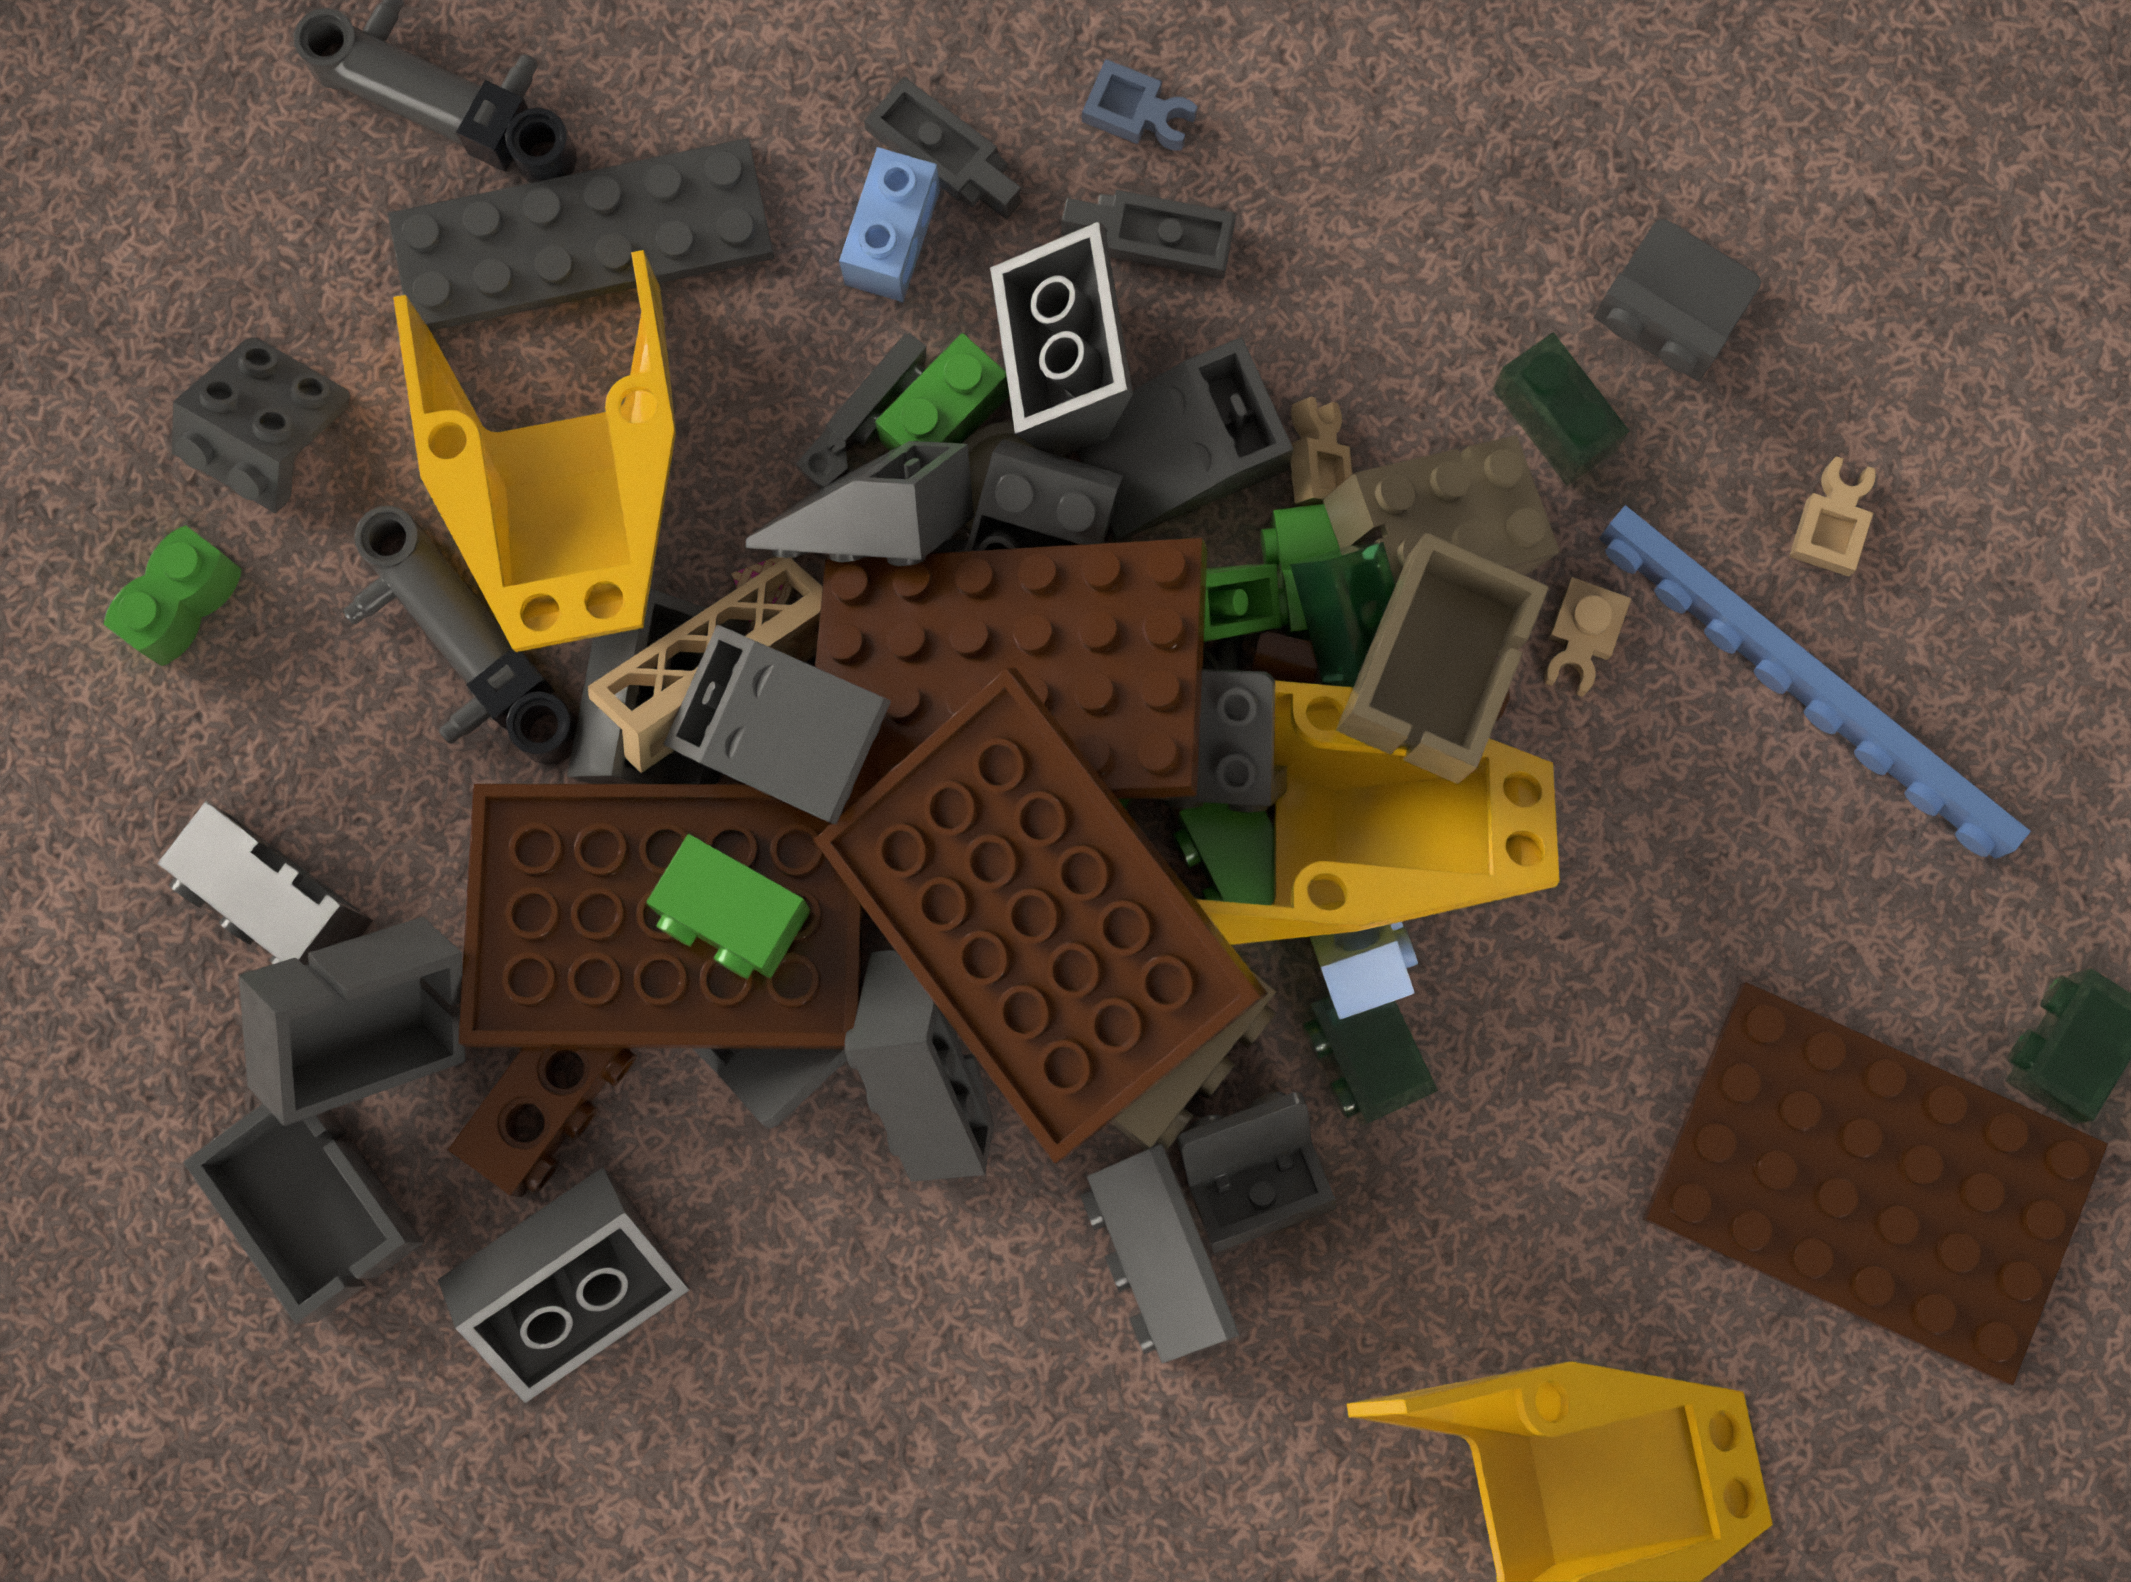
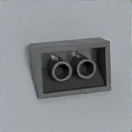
[990,221,1133,456]
[567,589,747,784]
[1080,1144,1240,1364]
[437,1167,689,1403]

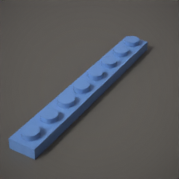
[1599,505,2031,859]

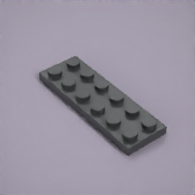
[388,138,775,331]

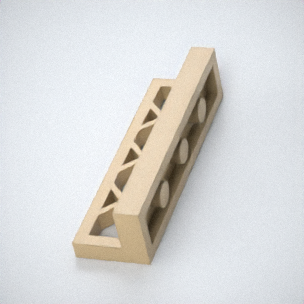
[588,558,823,773]

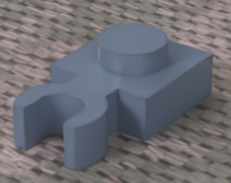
[1082,59,1197,151]

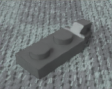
[864,77,1023,220]
[1061,190,1237,279]
[796,333,927,488]

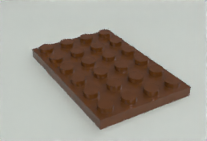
[815,538,1208,808]
[813,668,1268,1164]
[458,784,863,1049]
[1642,982,2108,1386]

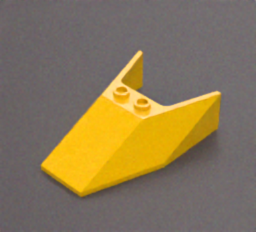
[393,250,676,652]
[1195,680,1560,945]
[1346,1361,1773,1582]

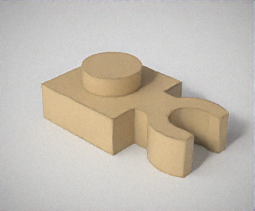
[1291,397,1352,506]
[1789,456,1876,577]
[1544,577,1632,697]

